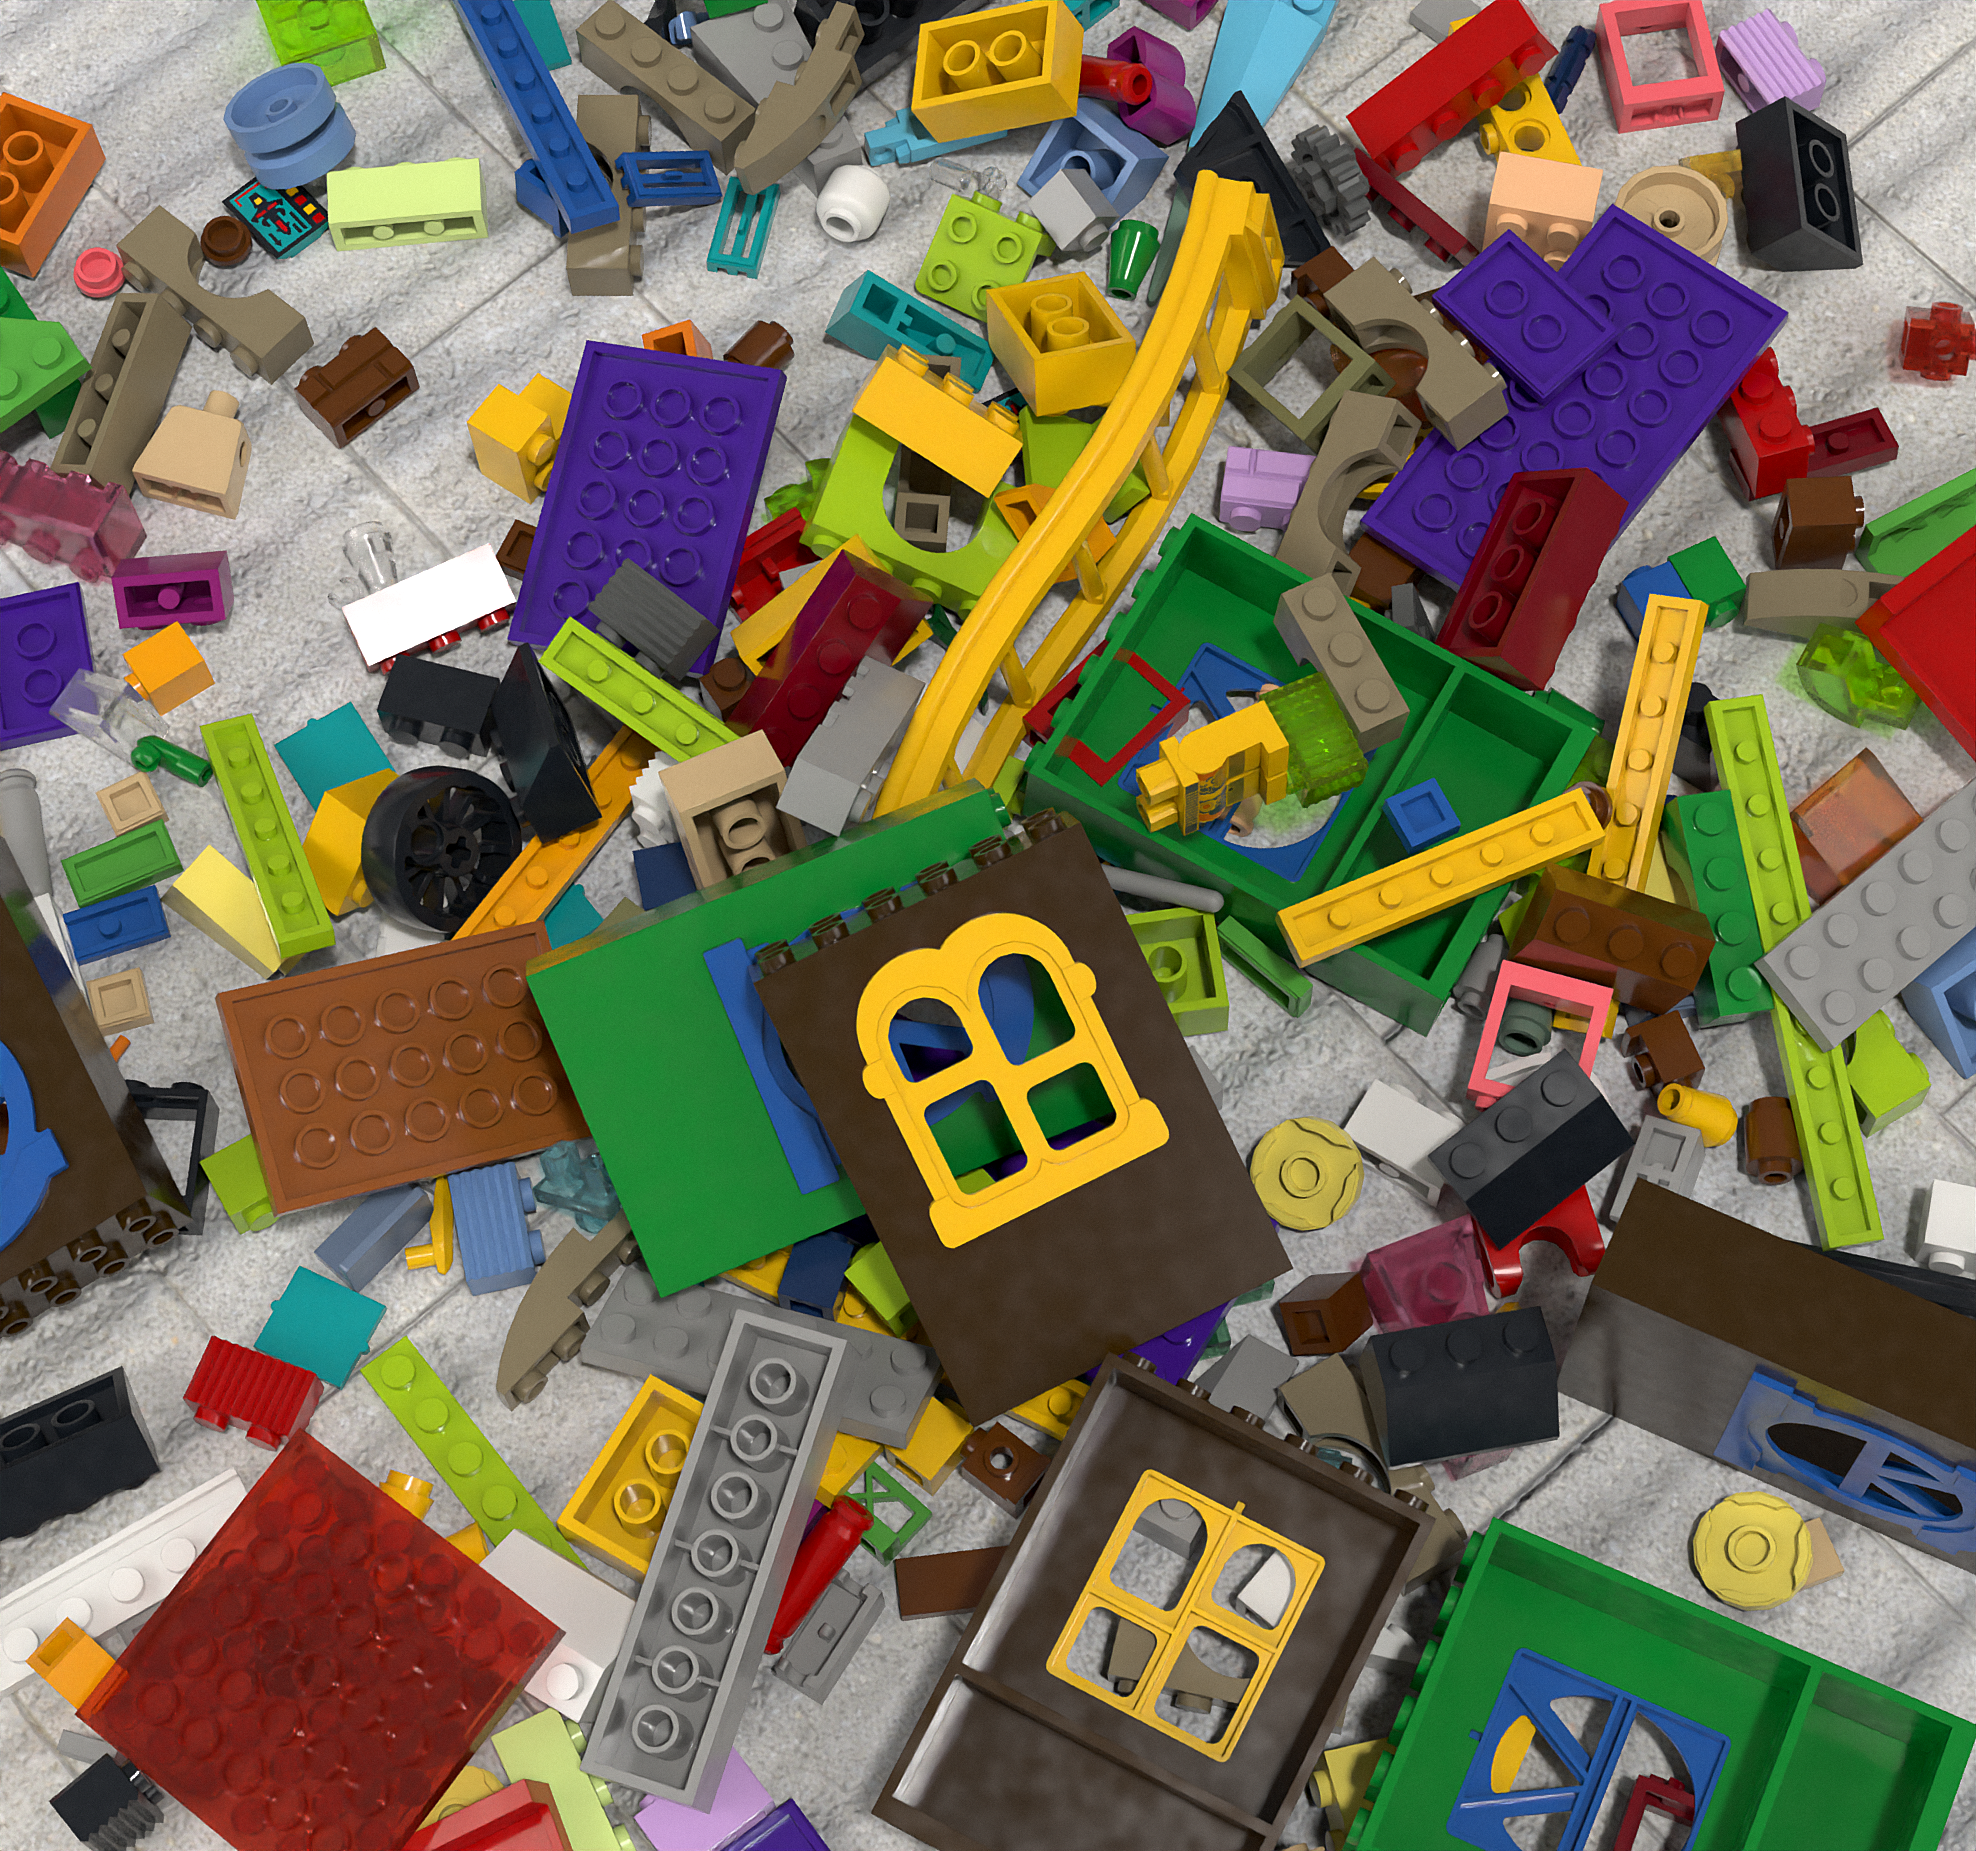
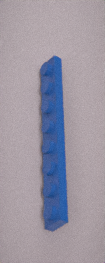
[452,0,620,234]

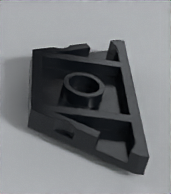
[1173,90,1331,265]

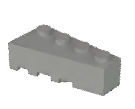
[690,0,863,199]
[776,656,926,837]

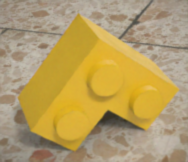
[467,373,572,505]
[302,768,429,916]

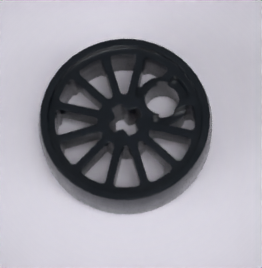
[361,765,522,933]

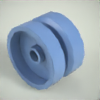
[223,63,356,189]

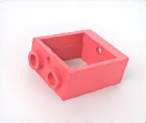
[1594,0,1725,134]
[1465,959,1614,1112]

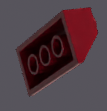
[1434,467,1629,691]
[724,549,934,768]

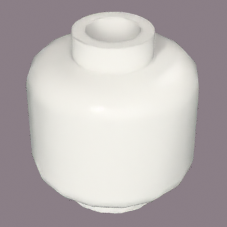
[816,165,890,242]

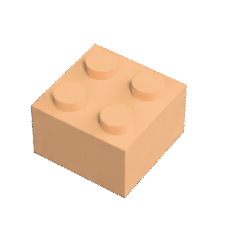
[1482,151,1603,272]

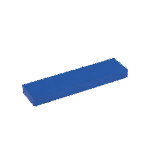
[63,885,171,966]

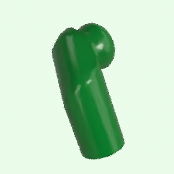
[130,735,213,787]

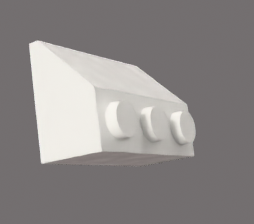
[436,1529,637,1723]

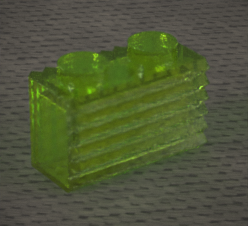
[1257,671,1369,808]

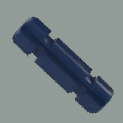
[1544,25,1597,115]

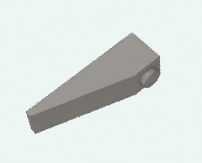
[1132,1334,1299,1560]

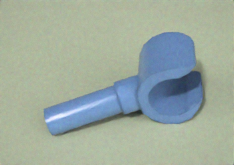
[668,11,710,45]

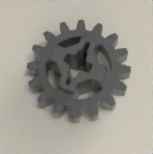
[1291,124,1372,236]

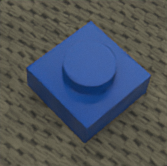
[1382,778,1461,855]

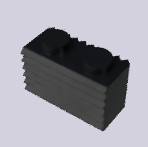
[49,1753,165,1851]

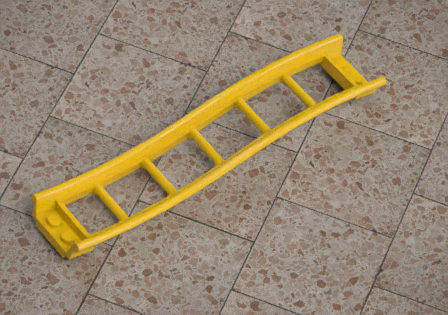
[871,170,1285,820]

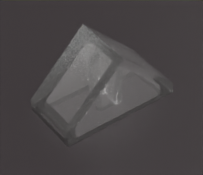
[49,668,171,771]

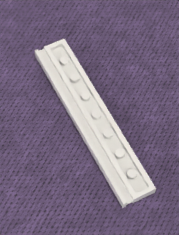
[0,1467,276,1700]

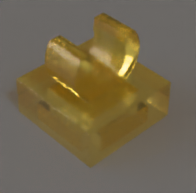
[1678,149,1742,199]

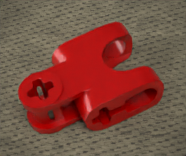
[1466,1184,1605,1299]

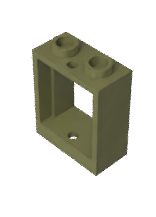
[1226,294,1397,455]

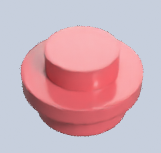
[73,247,125,298]

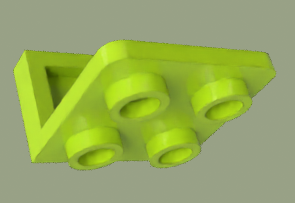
[915,190,1056,323]
[1019,405,1150,523]

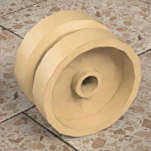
[1614,165,1728,267]

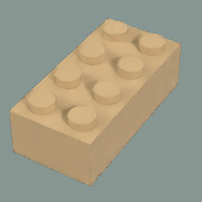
[658,729,808,890]

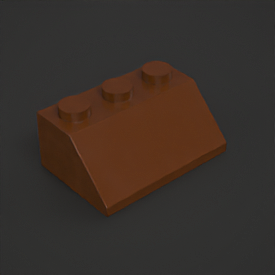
[1505,862,1716,1015]

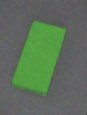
[61,819,184,909]
[1217,915,1313,1018]

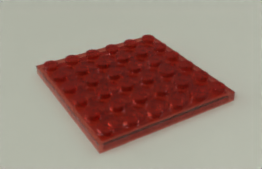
[74,1427,566,1851]

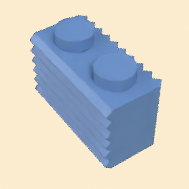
[448,1162,547,1296]

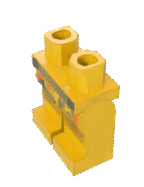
[1136,700,1289,836]

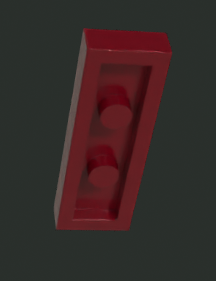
[1353,147,1479,266]
[1728,407,1899,502]

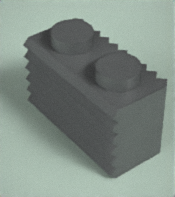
[588,558,720,681]

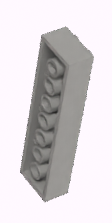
[579,1308,862,1814]

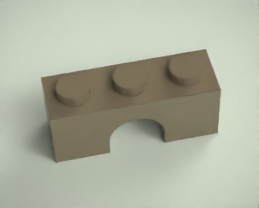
[1273,572,1410,759]

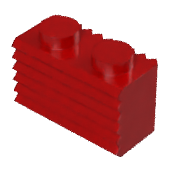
[183,1336,324,1452]

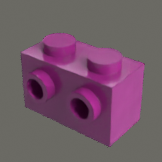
[111,550,234,630]

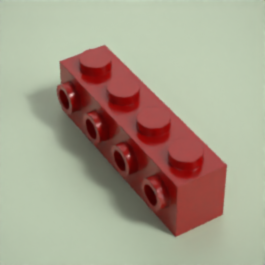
[1346,0,1559,178]
[1717,347,1815,499]

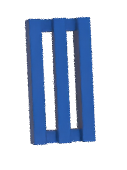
[615,150,723,207]

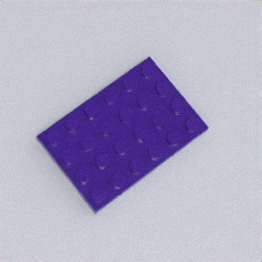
[507,340,787,678]

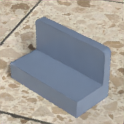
[314,1185,434,1293]

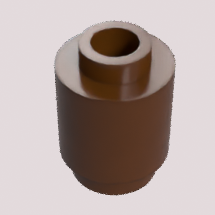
[723,320,794,370]
[1744,1096,1804,1185]

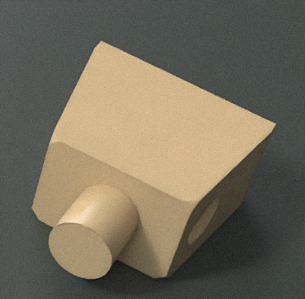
[132,390,252,520]

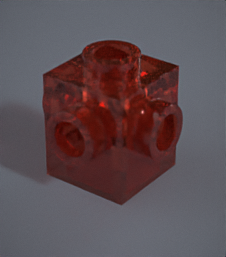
[1898,301,1976,381]

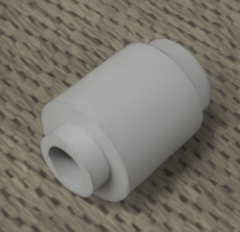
[1453,934,1512,1020]

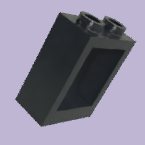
[125,1079,220,1235]

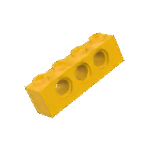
[1448,14,1582,166]

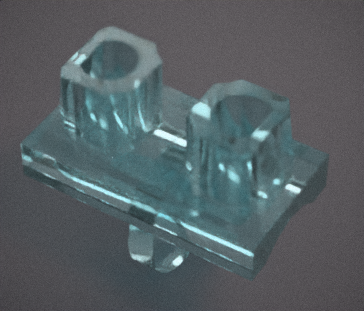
[532,1140,621,1234]

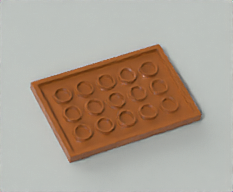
[215,919,593,1218]

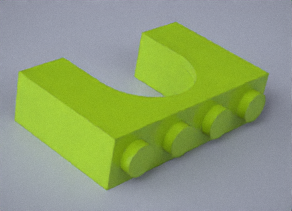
[799,414,1019,621]

